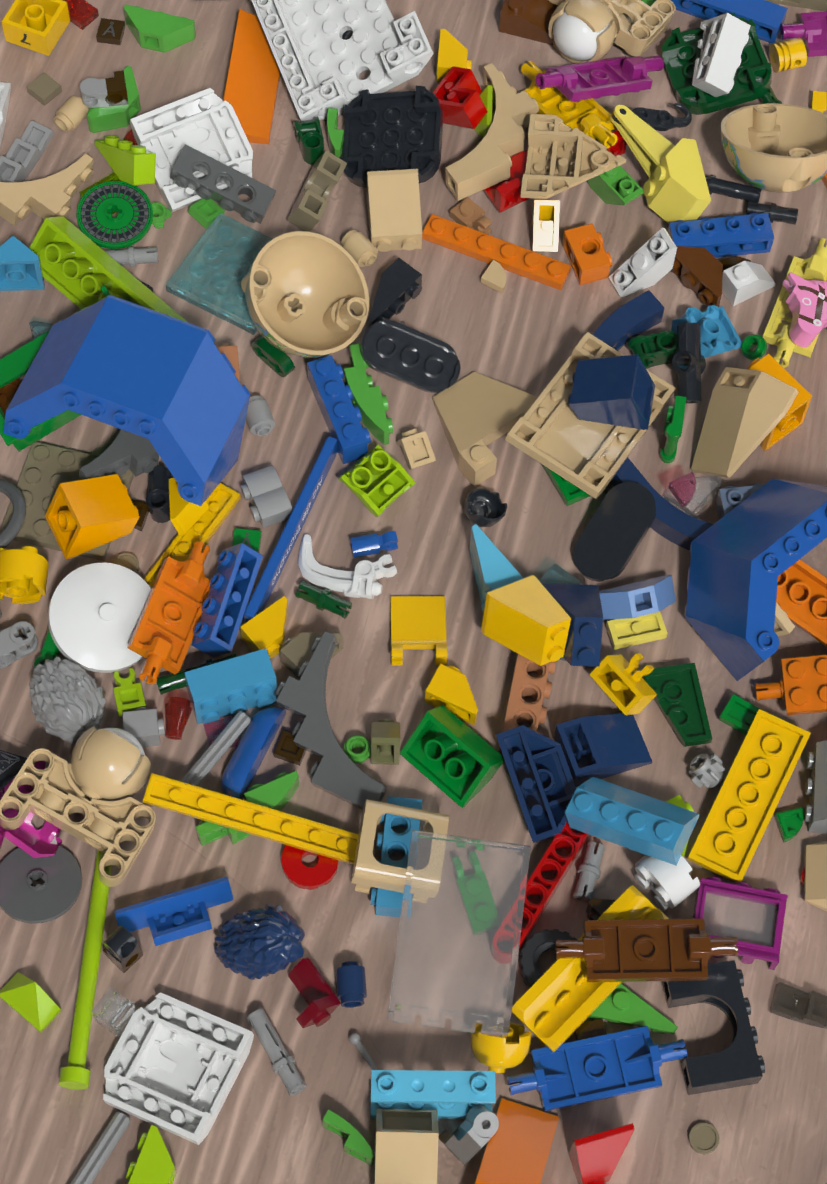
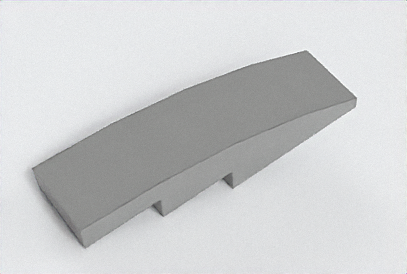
[0,120,55,182]

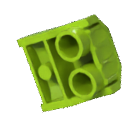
[338,444,416,517]

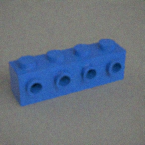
[667,213,774,258]
[307,355,371,464]
[191,543,263,657]

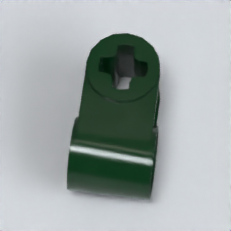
[293,116,324,165]
[628,331,677,369]

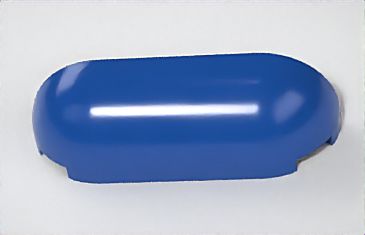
[221,707,286,800]

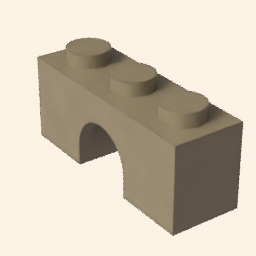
[287,150,347,232]

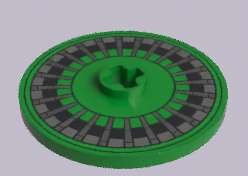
[77,181,153,249]

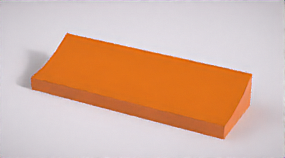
[223,9,281,144]
[776,559,827,647]

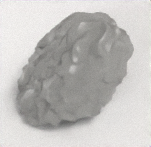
[29,657,106,744]

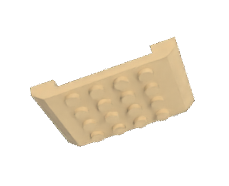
[505,332,676,499]

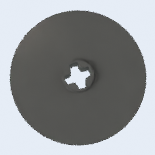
[0,842,82,924]

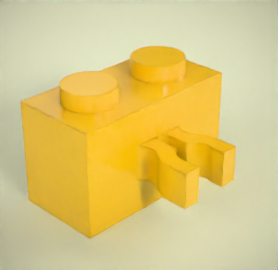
[589,653,657,715]

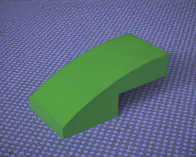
[327,108,344,158]
[323,1109,374,1166]

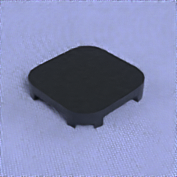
[340,85,443,188]

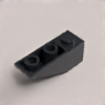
[368,258,422,327]

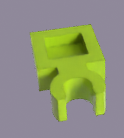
[113,668,146,717]

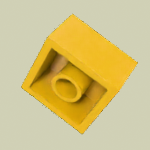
[2,0,70,56]

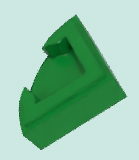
[774,807,804,843]

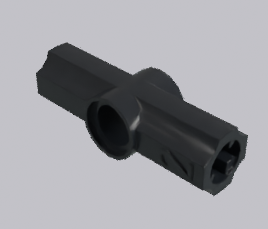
[672,323,706,404]

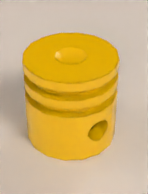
[769,38,807,73]

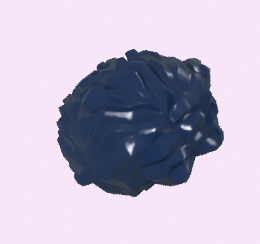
[214,903,305,980]

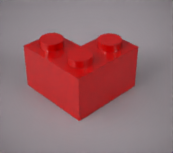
[433,66,488,129]

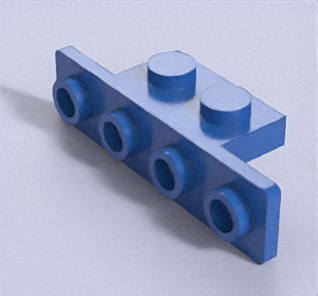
[114,877,233,946]

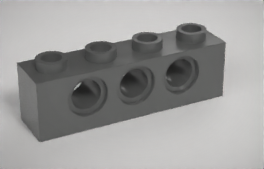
[170,144,276,224]

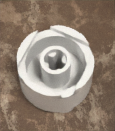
[634,855,700,911]

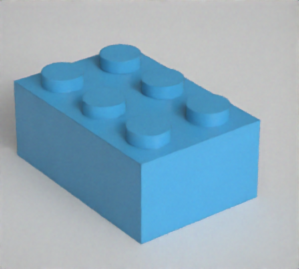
[184,648,278,724]

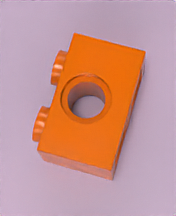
[562,223,612,285]

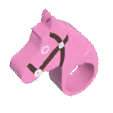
[783,272,827,347]

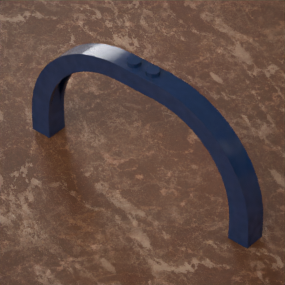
[593,290,713,550]

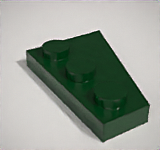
[642,663,712,747]

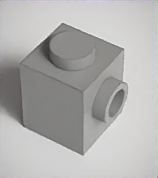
[122,707,165,747]

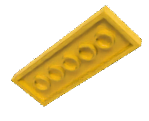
[687,709,811,883]

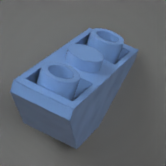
[599,574,676,620]

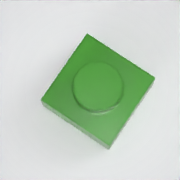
[188,198,225,229]

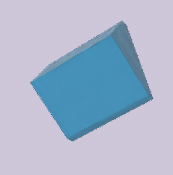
[0,236,45,291]

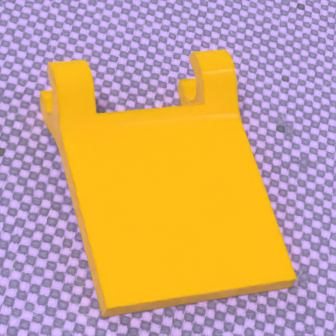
[391,596,447,666]

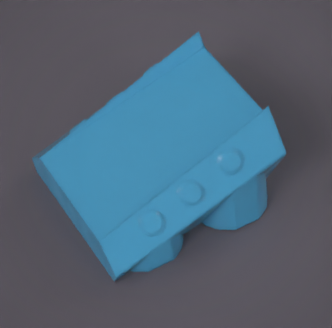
[671,305,742,358]

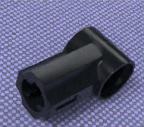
[146,465,173,523]

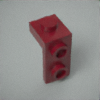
[288,957,341,1028]

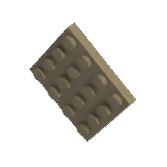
[0,442,134,561]

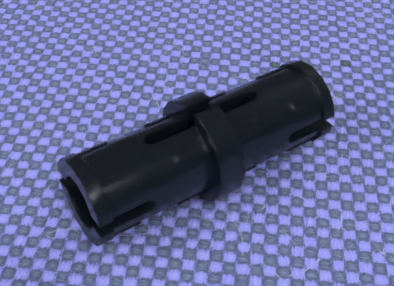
[746,201,798,225]

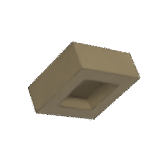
[26,73,62,106]

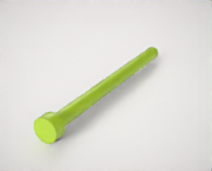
[58,850,113,1090]

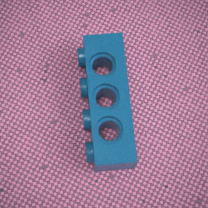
[370,796,422,919]

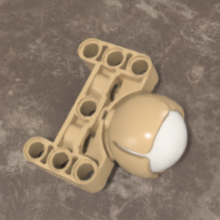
[548,0,676,64]
[0,727,156,887]

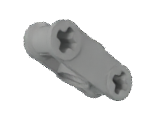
[0,621,38,669]

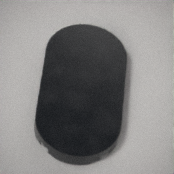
[360,320,461,393]
[573,482,656,582]

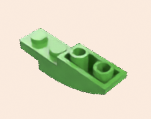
[344,343,393,445]
[196,771,299,846]

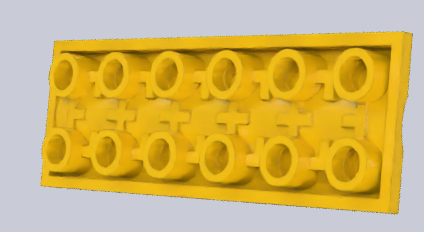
[510,885,669,1053]

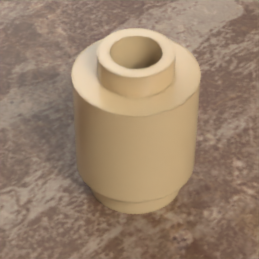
[53,96,89,133]
[341,230,378,267]

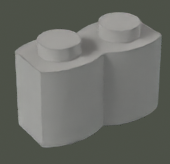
[240,465,293,528]

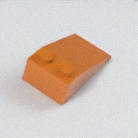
[475,1098,559,1184]

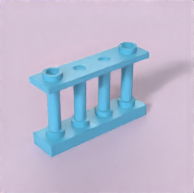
[370,1070,496,1119]

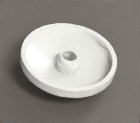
[48,563,152,673]

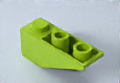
[95,136,156,185]

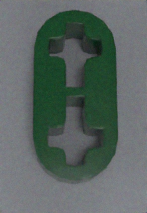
[251,336,295,378]

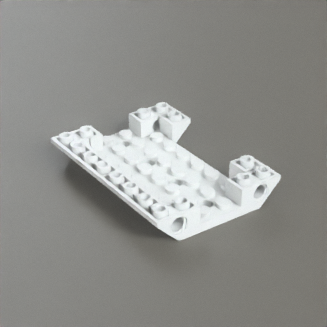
[251,0,434,121]

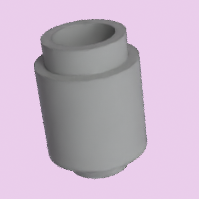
[246,396,275,436]

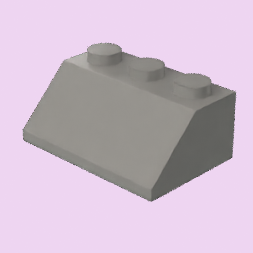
[804,740,827,834]

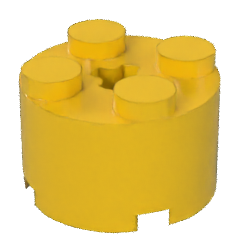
[0,546,49,604]

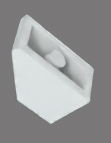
[722,261,776,306]

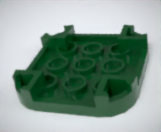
[662,12,772,115]

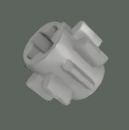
[689,753,725,788]

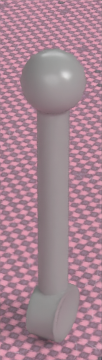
[349,1033,379,1070]

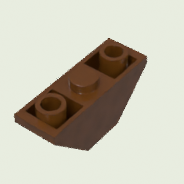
[670,246,723,307]

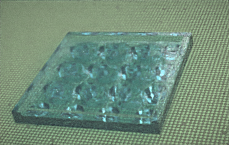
[166,213,273,335]

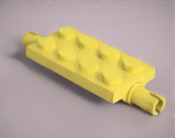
[763,238,827,368]

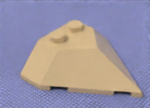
[521,114,626,199]

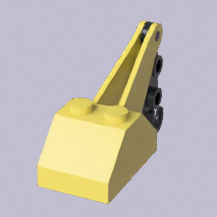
[610,103,711,224]

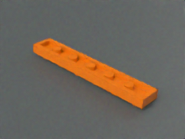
[422,214,571,290]

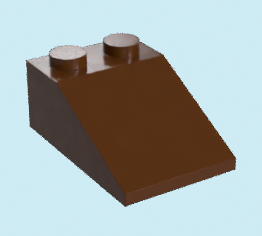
[499,0,558,45]

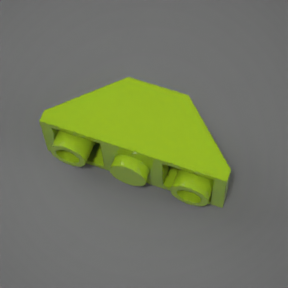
[126,1125,177,1184]

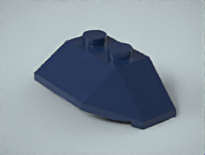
[496,725,576,843]

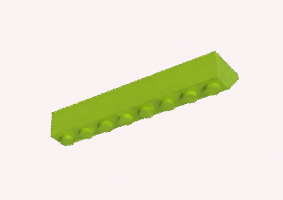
[29,216,187,322]

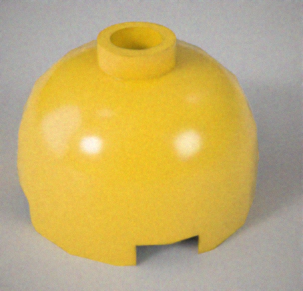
[470,1021,532,1073]

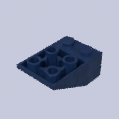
[553,713,652,787]

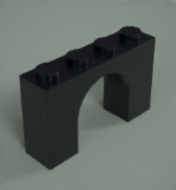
[662,960,765,1095]

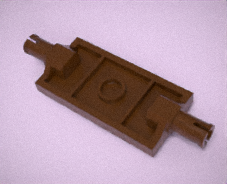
[555,919,738,982]

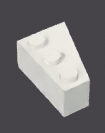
[692,13,751,97]

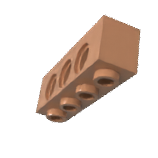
[499,654,556,753]

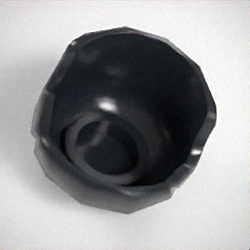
[464,488,508,527]

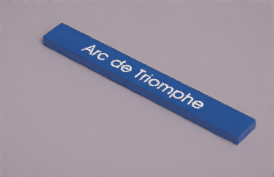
[244,436,338,623]

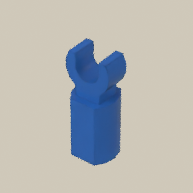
[350,531,398,558]

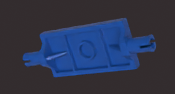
[507,1026,687,1112]

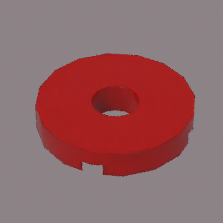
[281,845,339,890]

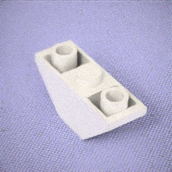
[609,228,677,297]

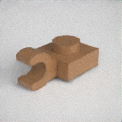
[450,197,492,235]

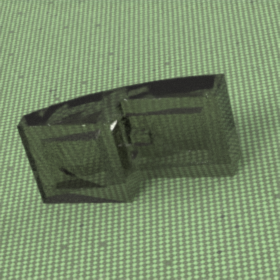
[769,982,827,1029]

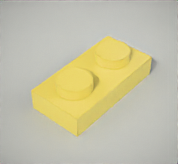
[606,611,668,650]

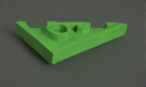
[588,984,678,1034]

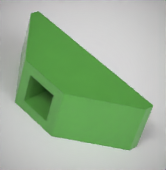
[124,4,196,53]
[87,65,141,133]
[587,166,644,206]

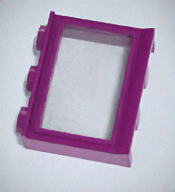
[693,877,788,970]

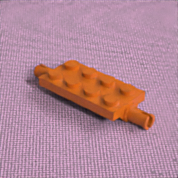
[127,542,211,685]
[755,655,827,716]

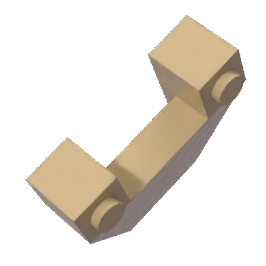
[432,372,538,487]

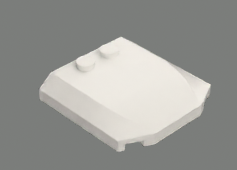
[130,88,253,212]
[103,992,254,1145]

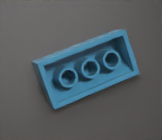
[565,777,699,866]

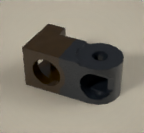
[103,926,143,973]

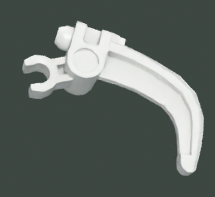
[298,534,397,599]

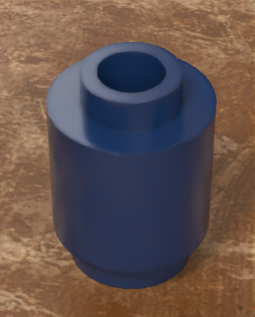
[335,961,367,1008]

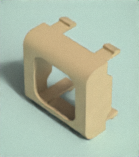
[351,799,449,905]

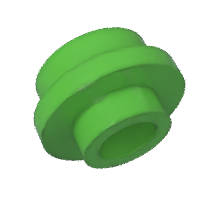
[343,735,371,763]

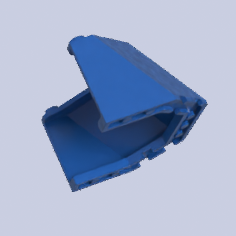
[3,295,250,506]
[685,478,827,681]

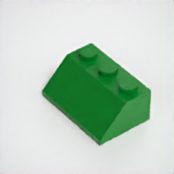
[400,705,504,808]

